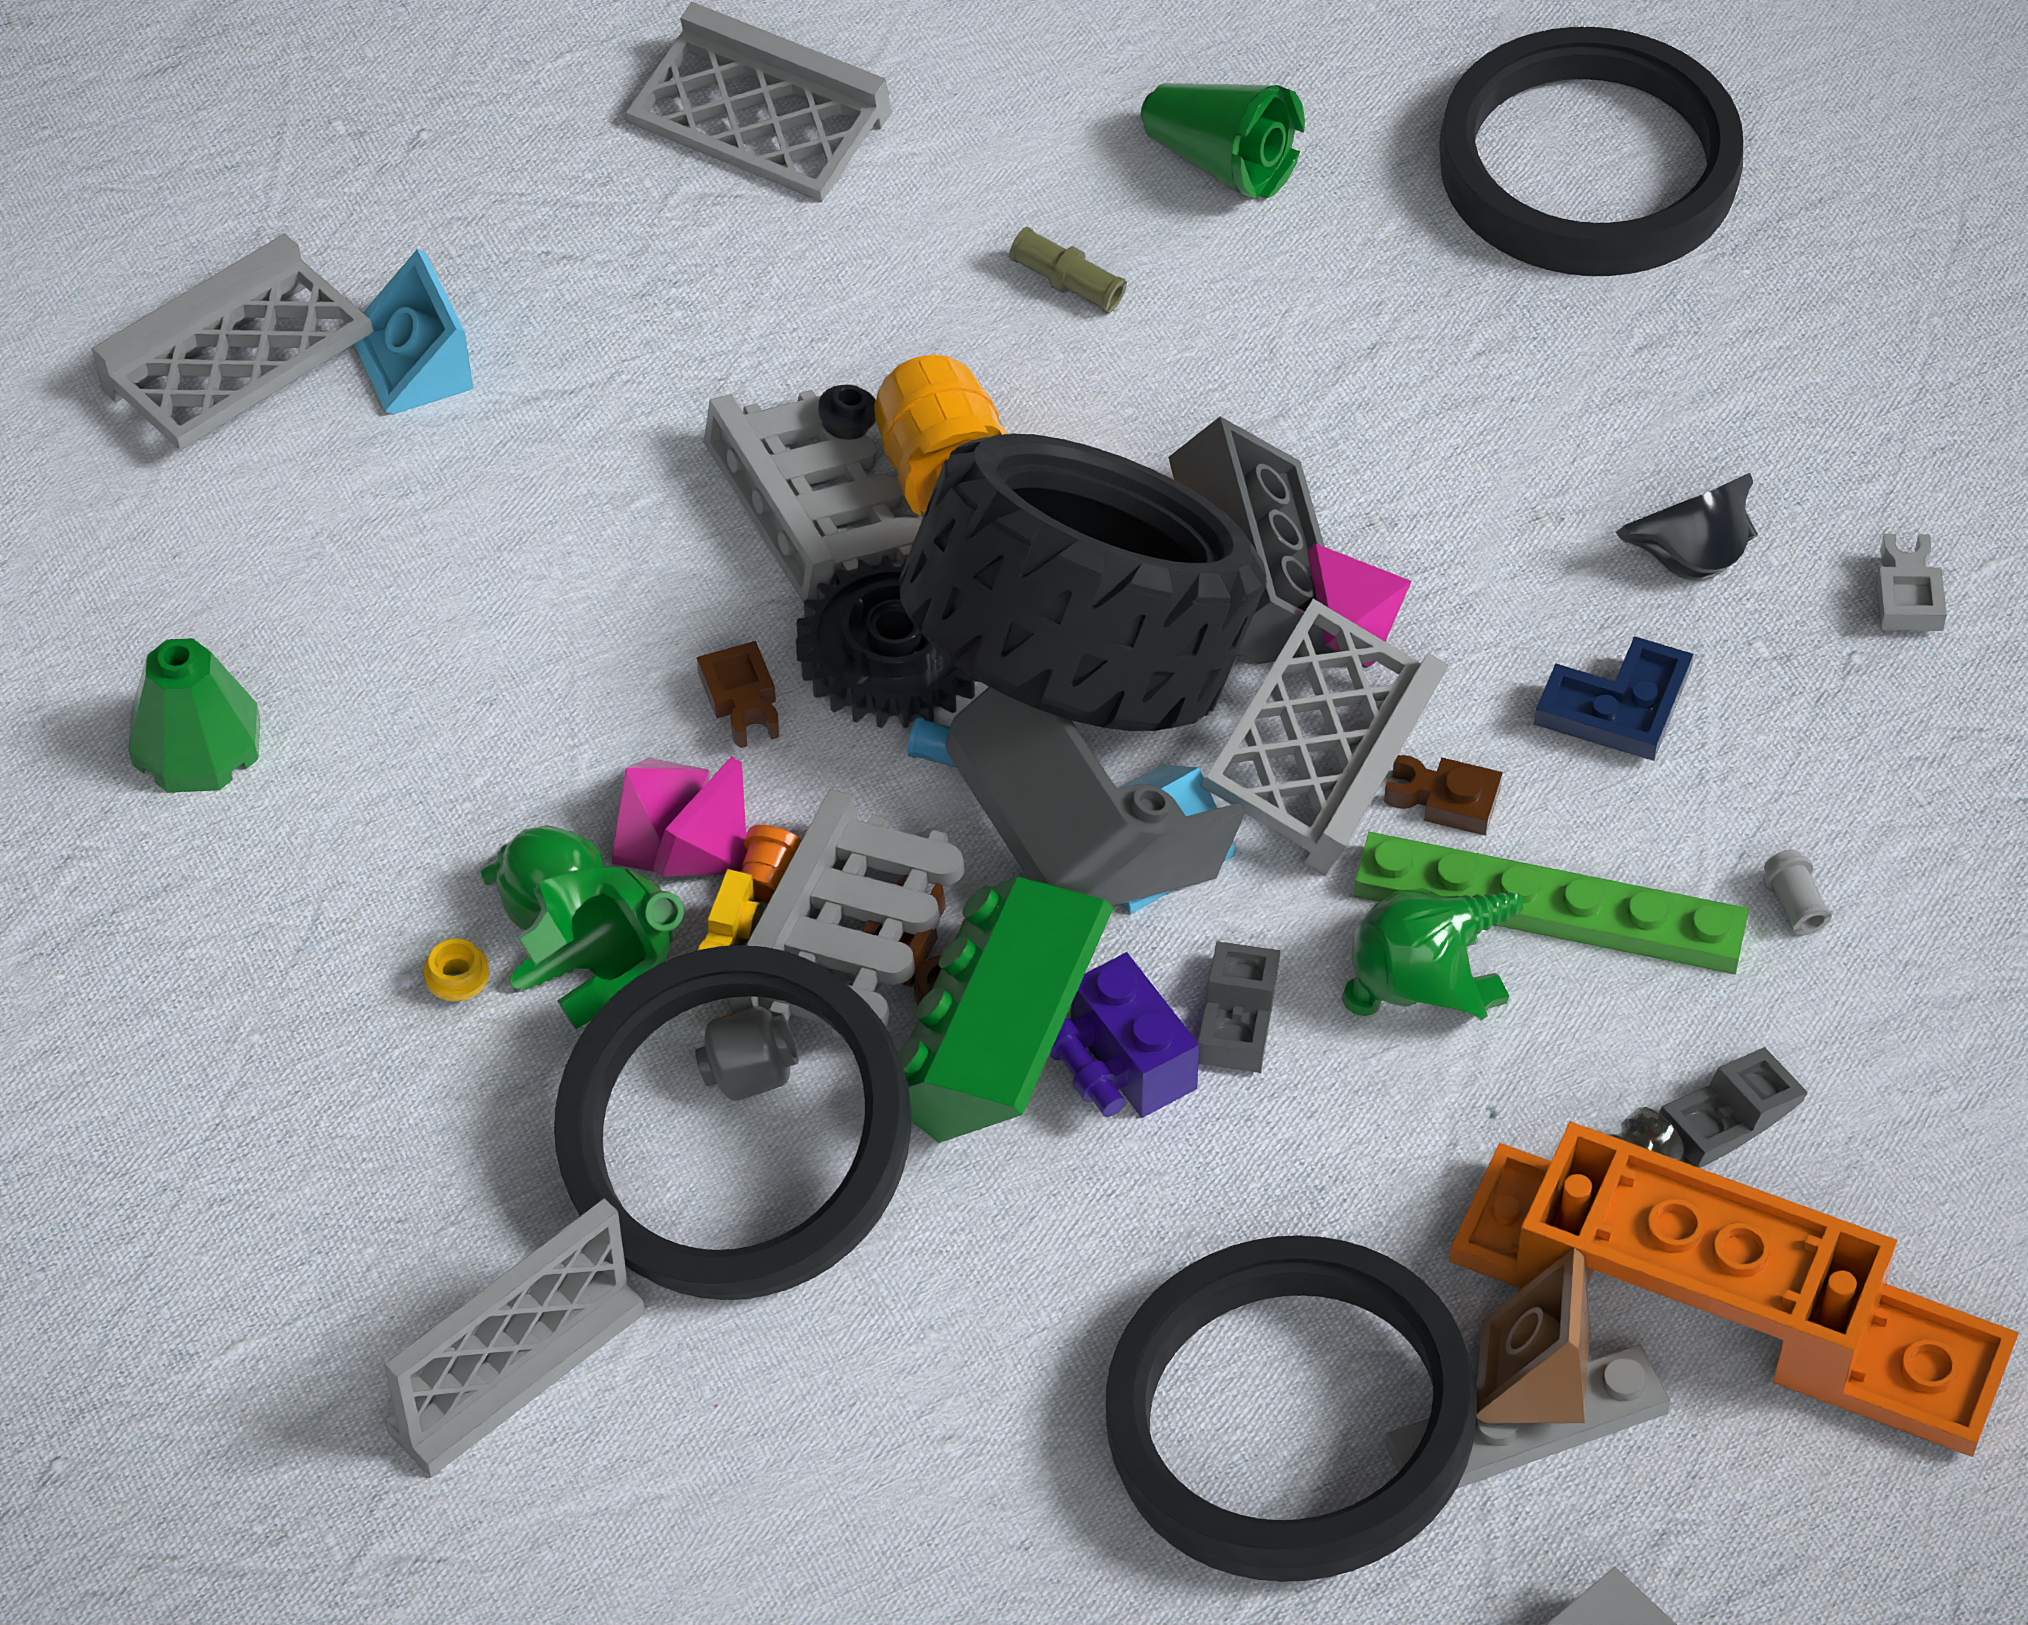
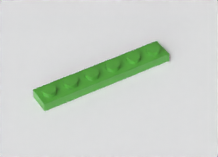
[1354,831,1749,974]

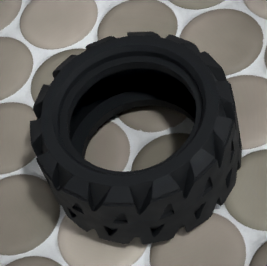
[899,433,1267,731]

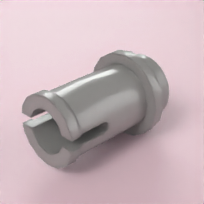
[1763,849,1832,936]

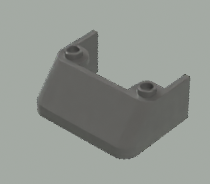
[945,687,1246,906]

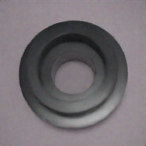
[818,384,876,440]

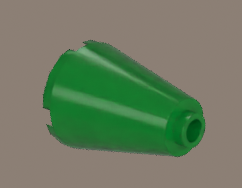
[1141,83,1305,199]

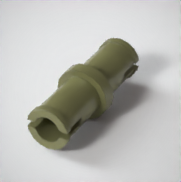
[1009,227,1127,313]

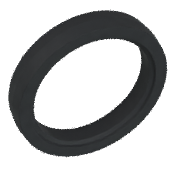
[1439,27,1743,276]
[554,945,911,1300]
[1106,1235,1477,1582]

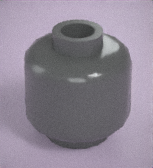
[695,1006,799,1101]

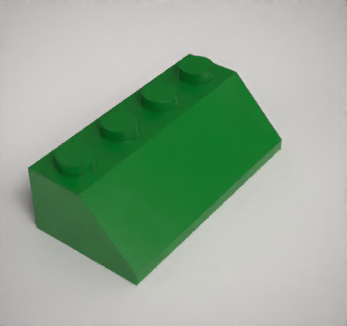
[898,876,1114,1143]

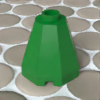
[129,638,260,793]

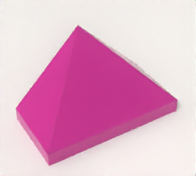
[1307,544,1412,667]
[652,756,747,877]
[612,758,710,872]

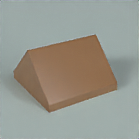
[1476,1247,1590,1423]

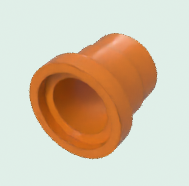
[741,825,802,903]

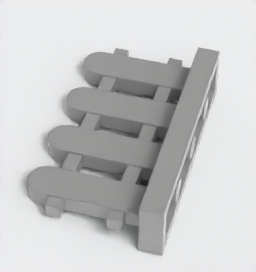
[704,390,922,603]
[729,789,965,1040]

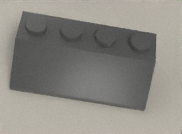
[1168,416,1338,664]

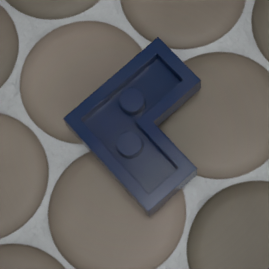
[1534,636,1694,761]

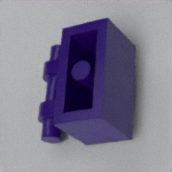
[1049,952,1199,1118]

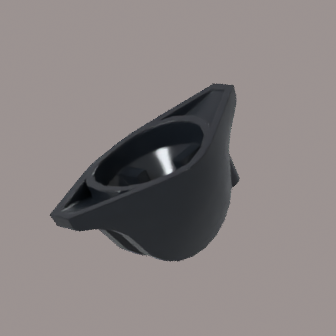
[1616,473,1758,581]

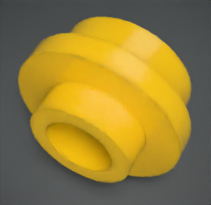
[423,938,490,1001]

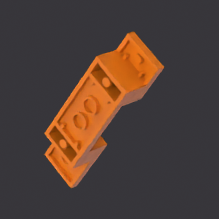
[1449,1121,2019,1457]

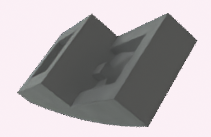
[1198,941,1281,1073]
[1654,1047,1808,1168]

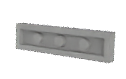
[1386,1344,1671,1489]

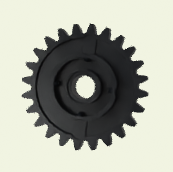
[795,555,980,728]

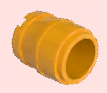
[874,354,1008,516]

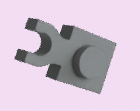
[1876,534,1947,631]

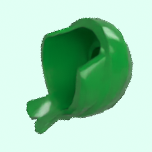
[480,825,604,930]

